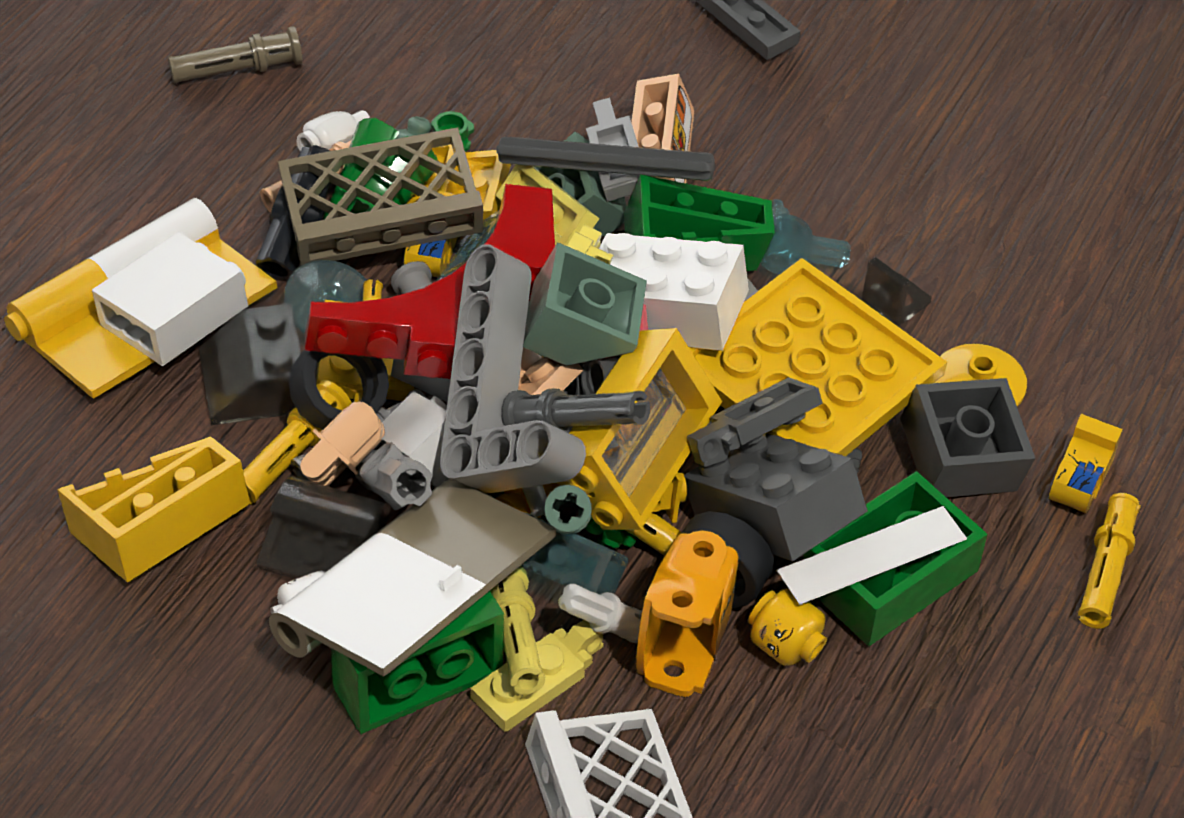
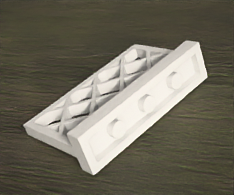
[525,709,692,818]

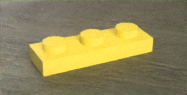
[495,165,600,246]

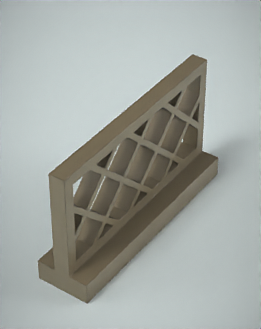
[278,127,483,267]

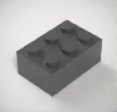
[684,433,868,561]

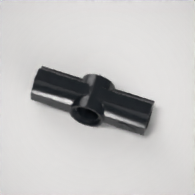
[256,145,331,281]

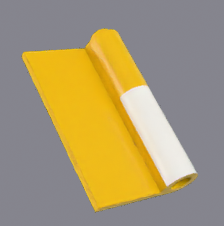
[4,198,277,399]

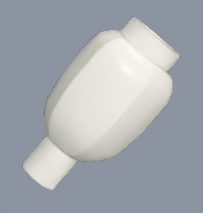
[297,110,370,151]

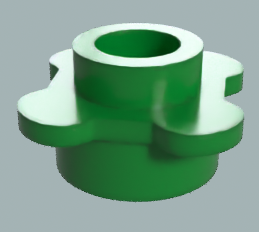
[431,111,474,152]

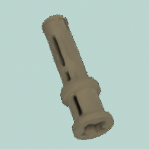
[168,26,303,84]

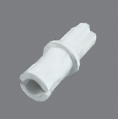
[558,583,642,643]

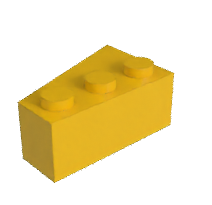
[57,437,250,583]

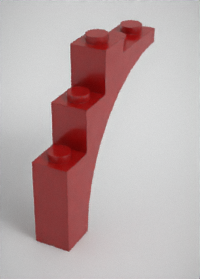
[305,184,555,379]

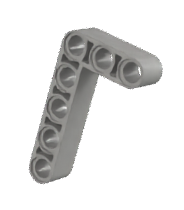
[440,244,586,493]

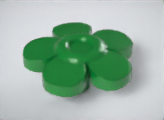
[585,516,637,548]

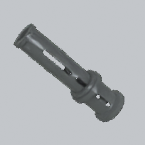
[502,389,650,431]

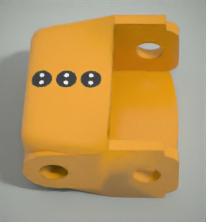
[636,530,739,697]

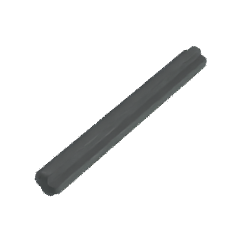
[496,136,716,181]

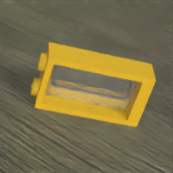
[567,328,723,530]

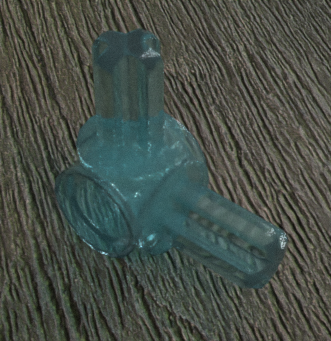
[760,199,851,274]

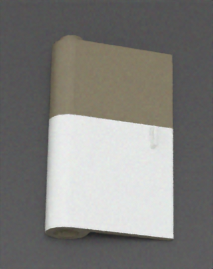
[269,479,556,677]

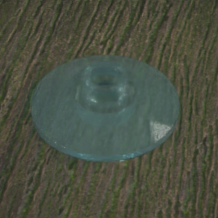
[284,260,373,334]

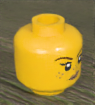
[748,589,827,666]

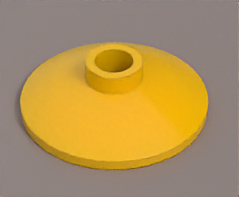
[935,344,1027,407]

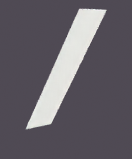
[777,506,967,604]

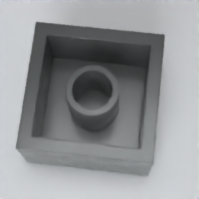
[900,378,1036,497]

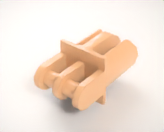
[300,402,385,488]

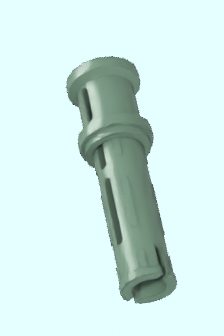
[544,485,592,535]

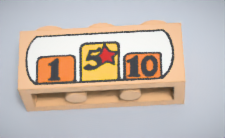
[631,74,694,183]

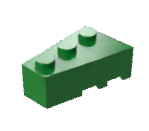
[624,174,775,271]

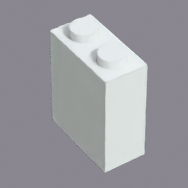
[92,232,248,366]

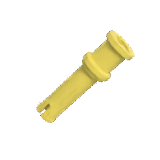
[490,566,545,694]

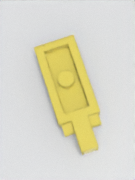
[471,620,604,732]

